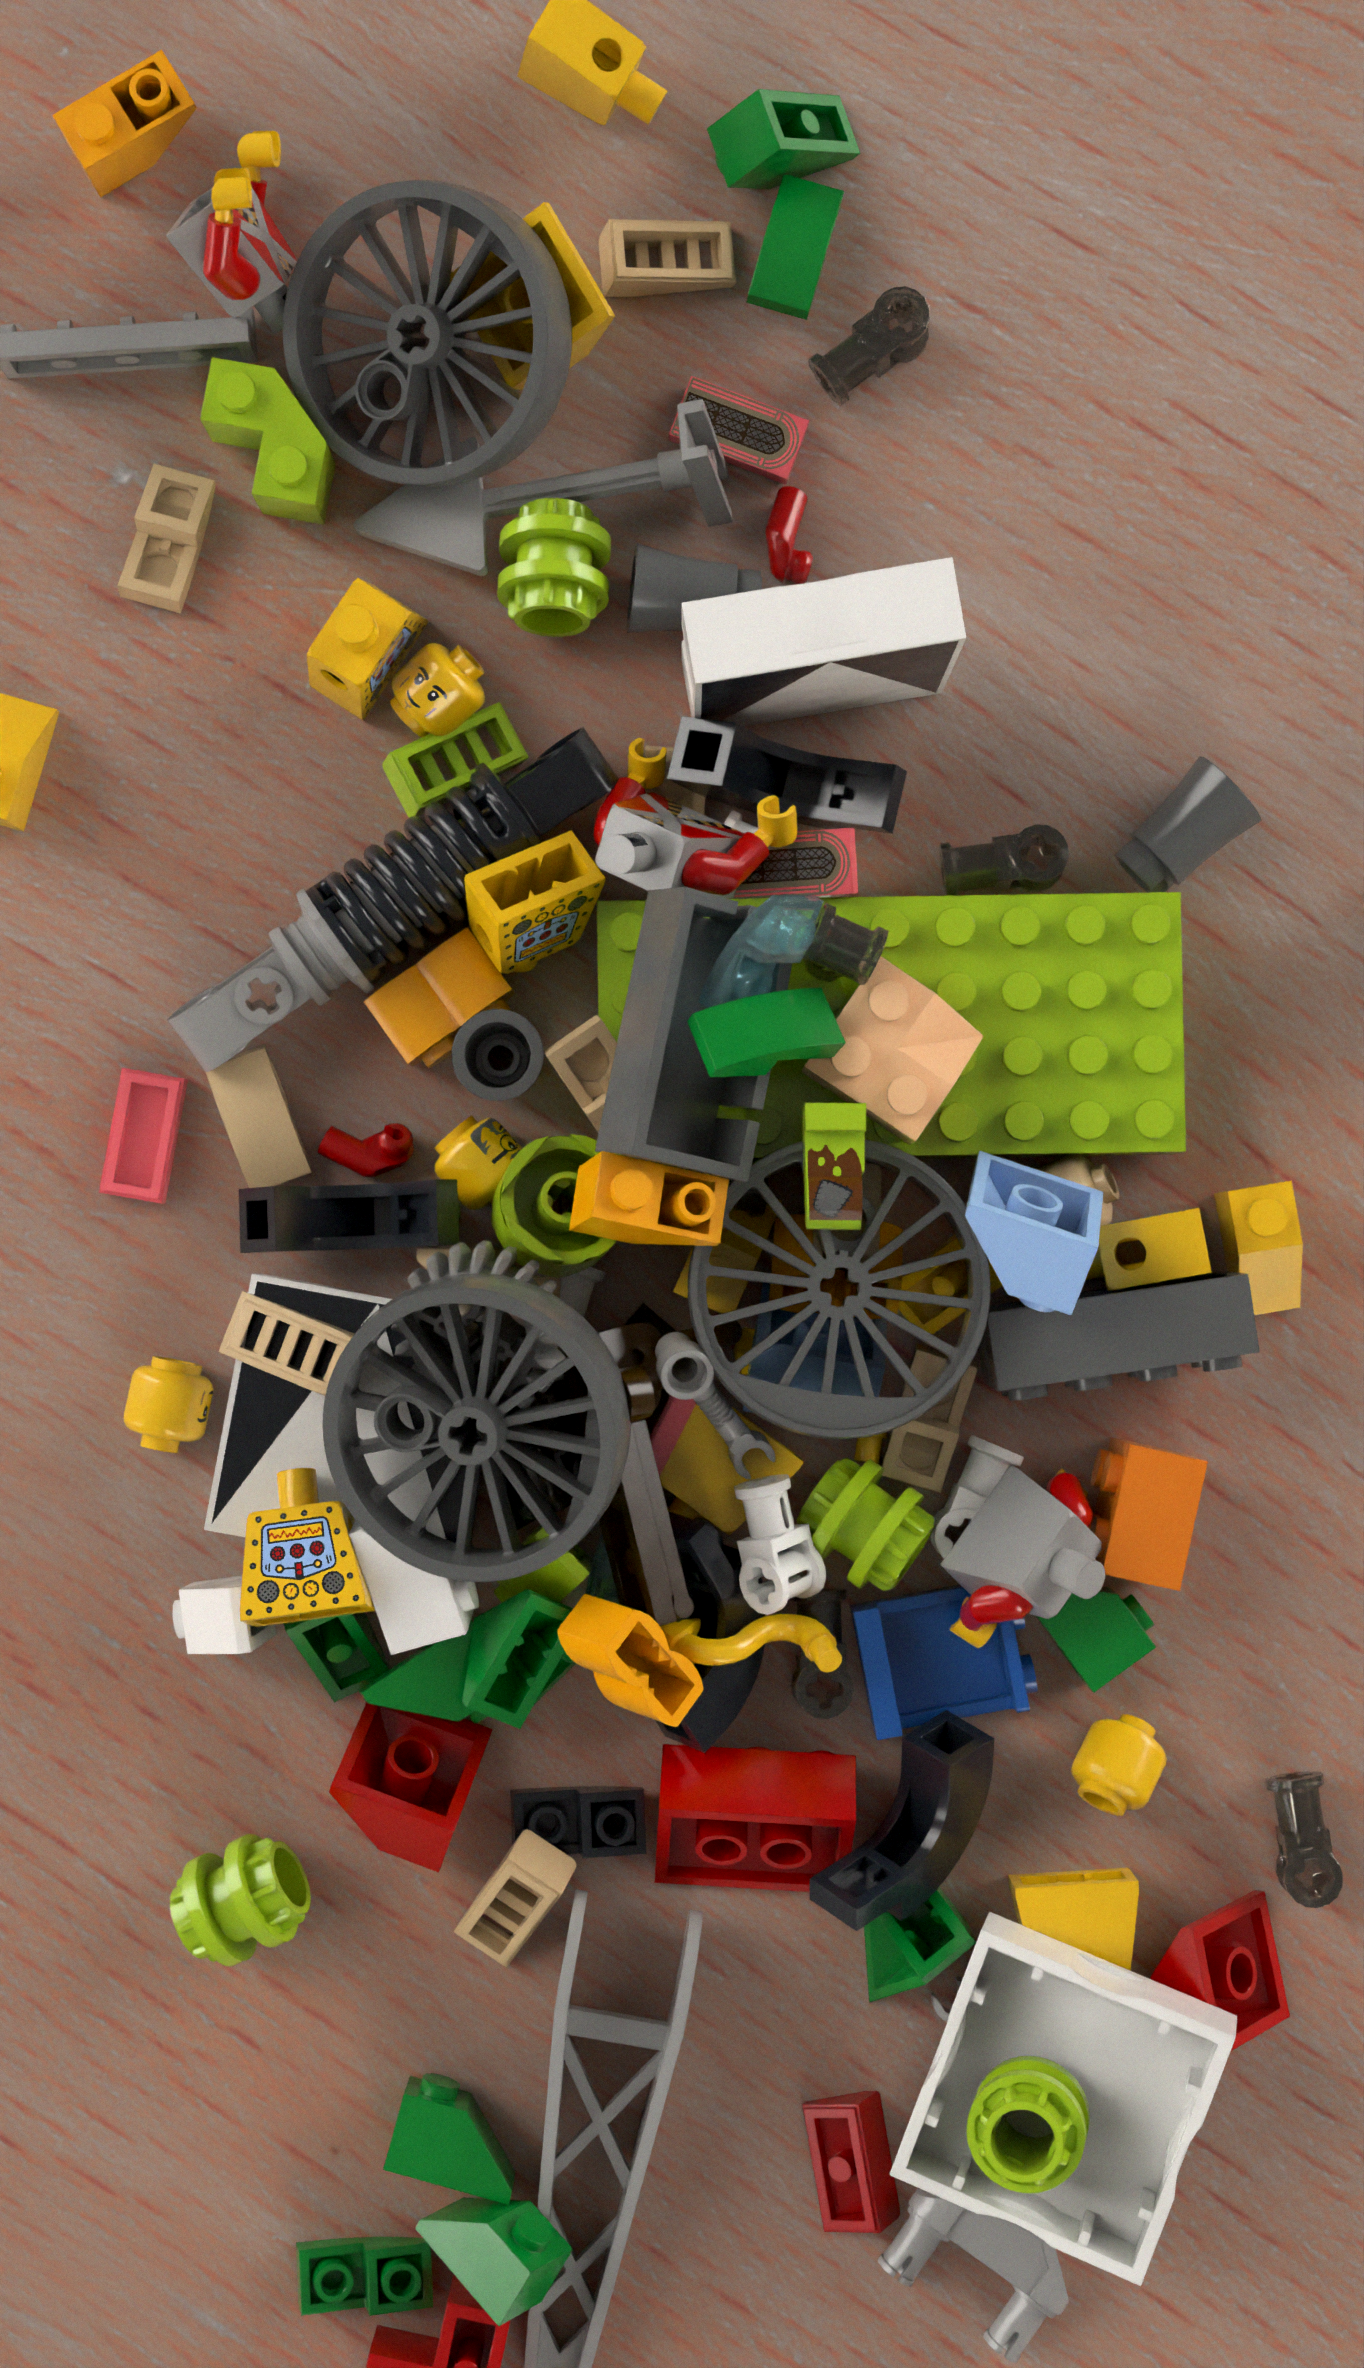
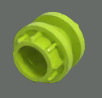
[497,498,611,637]
[796,1457,935,1591]
[170,1834,311,1967]
[967,2056,1090,2193]

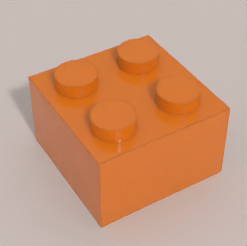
[1088,1437,1208,1591]

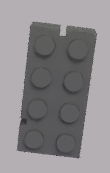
[595,887,801,1182]
[979,1271,1260,1401]

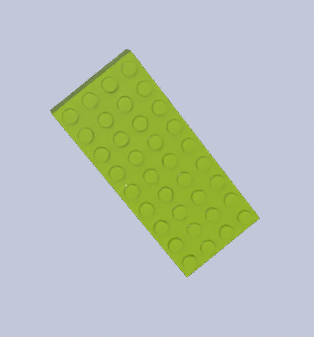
[597,892,1186,1161]

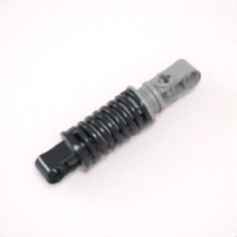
[167,727,619,1072]

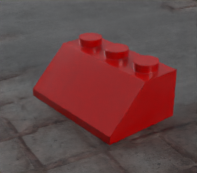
[654,1744,856,1892]

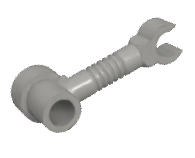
[655,1332,775,1479]

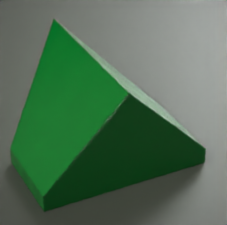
[462,1589,576,1729]
[864,1887,976,2003]

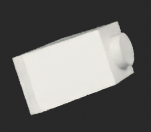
[349,1520,479,1655]
[173,1575,276,1654]

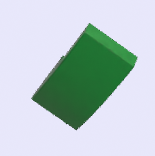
[746,174,844,320]
[687,987,846,1078]
[296,2237,433,2316]

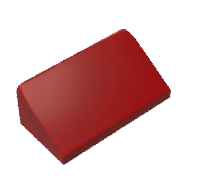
[802,2091,900,2233]

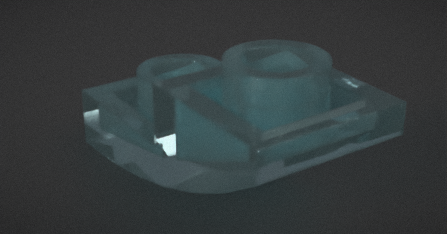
[698,895,824,1008]

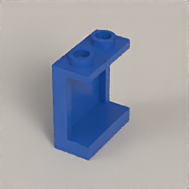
[850,1584,1038,1740]

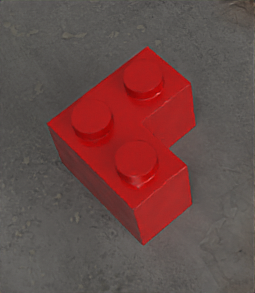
[366,2275,511,2368]

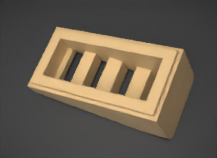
[599,219,736,297]
[218,1291,354,1396]
[454,1830,576,1967]

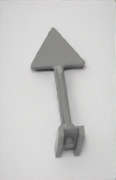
[353,399,733,576]

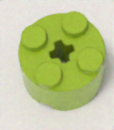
[491,1134,616,1278]

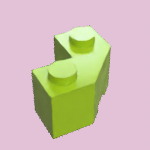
[200,357,336,525]

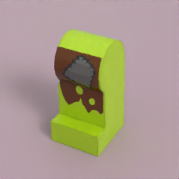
[802,1103,866,1230]

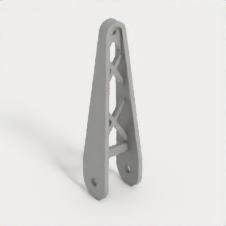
[524,1889,703,2368]

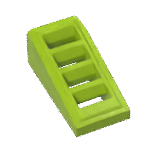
[382,702,529,818]

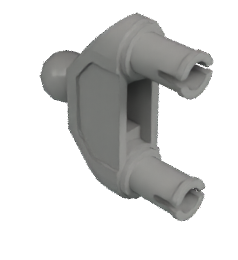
[877,2188,1069,2363]

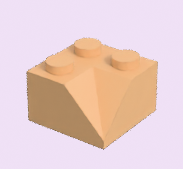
[801,955,984,1145]

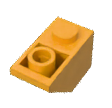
[52,49,197,198]
[569,1151,729,1246]

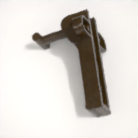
[543,1321,742,1626]

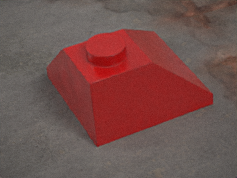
[329,1702,493,1873]
[1149,1890,1290,2052]

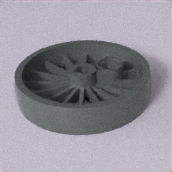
[283,180,572,486]
[688,1139,991,1439]
[322,1273,631,1582]

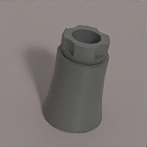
[627,543,762,633]
[1115,756,1261,893]
[452,1009,544,1101]

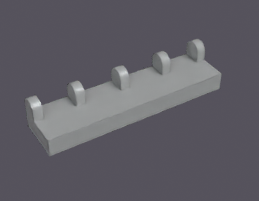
[0,308,258,379]

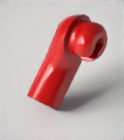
[765,486,813,584]
[318,1123,414,1178]

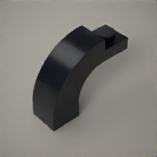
[667,716,907,834]
[239,1179,461,1253]
[655,1511,767,1753]
[810,1710,994,1931]

